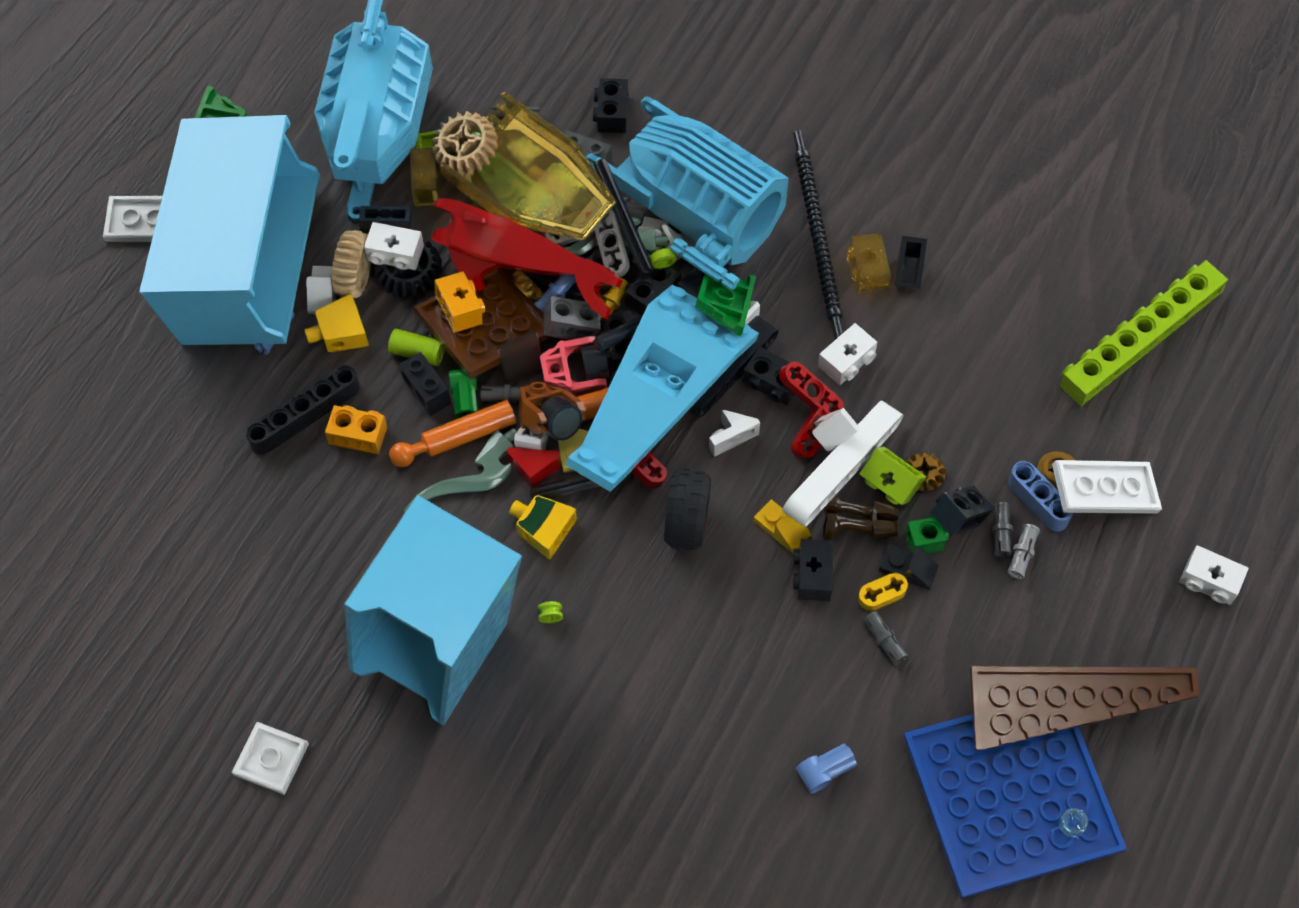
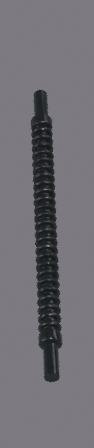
[793,130,844,340]

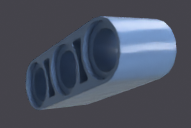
[1008,461,1073,532]

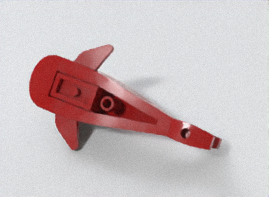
[431,198,623,320]

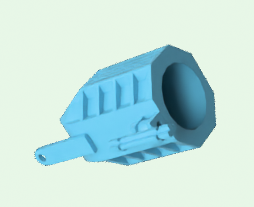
[314,0,433,222]
[585,97,789,291]

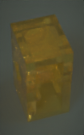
[410,148,439,206]
[846,233,891,292]

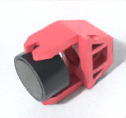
[540,336,610,396]

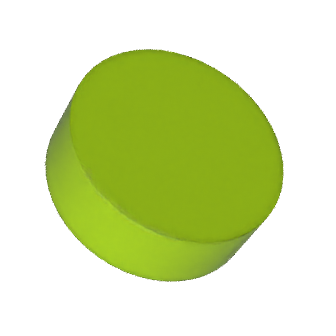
[650,248,676,269]

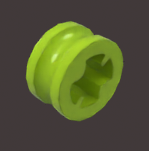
[538,601,563,623]

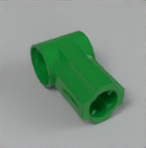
[449,369,478,418]

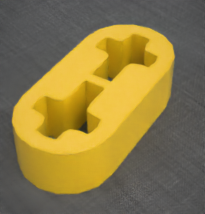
[858,573,908,611]

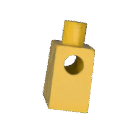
[304,294,369,352]

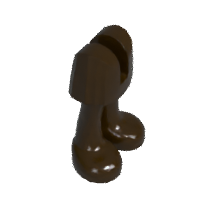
[822,494,899,540]

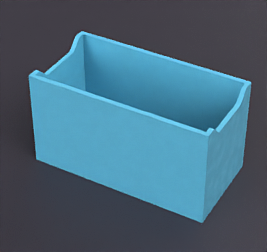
[139,115,320,345]
[344,495,522,726]

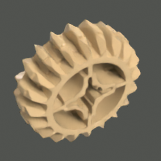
[432,111,498,177]
[331,230,372,298]

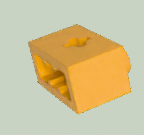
[435,271,485,333]

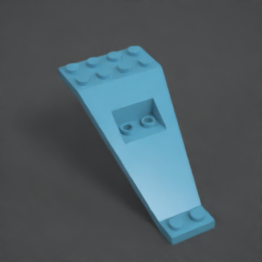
[566,285,759,492]

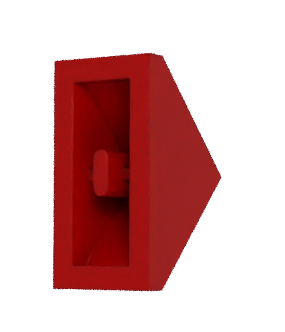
[507,447,562,488]

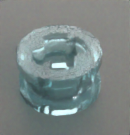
[1059,808,1088,837]

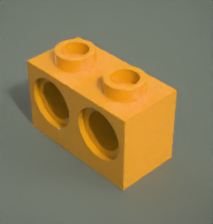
[325,405,388,454]

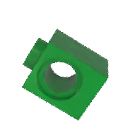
[905,517,949,554]

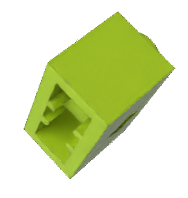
[859,446,926,505]

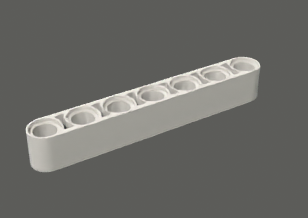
[782,400,904,527]

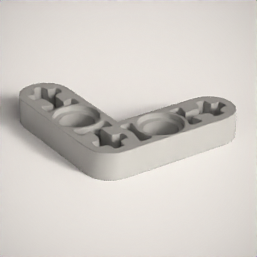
[545,207,630,277]

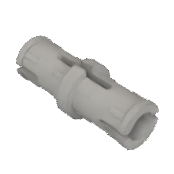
[1007,524,1040,579]

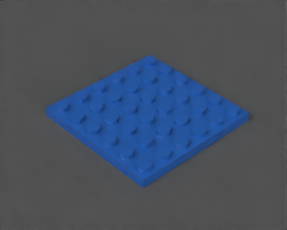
[903,714,1127,899]

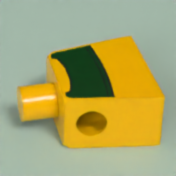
[509,495,577,560]

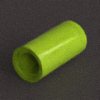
[388,328,445,366]

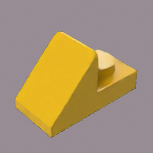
[753,499,811,554]

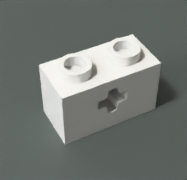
[364,222,424,270]
[818,323,877,386]
[1179,545,1249,605]

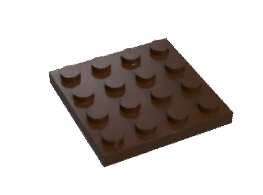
[414,267,551,379]

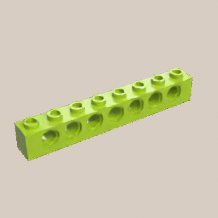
[1059,260,1228,407]

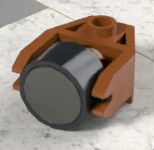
[519,382,586,441]

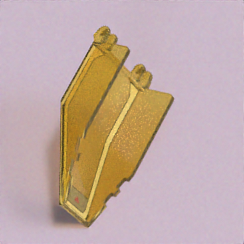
[439,91,616,241]

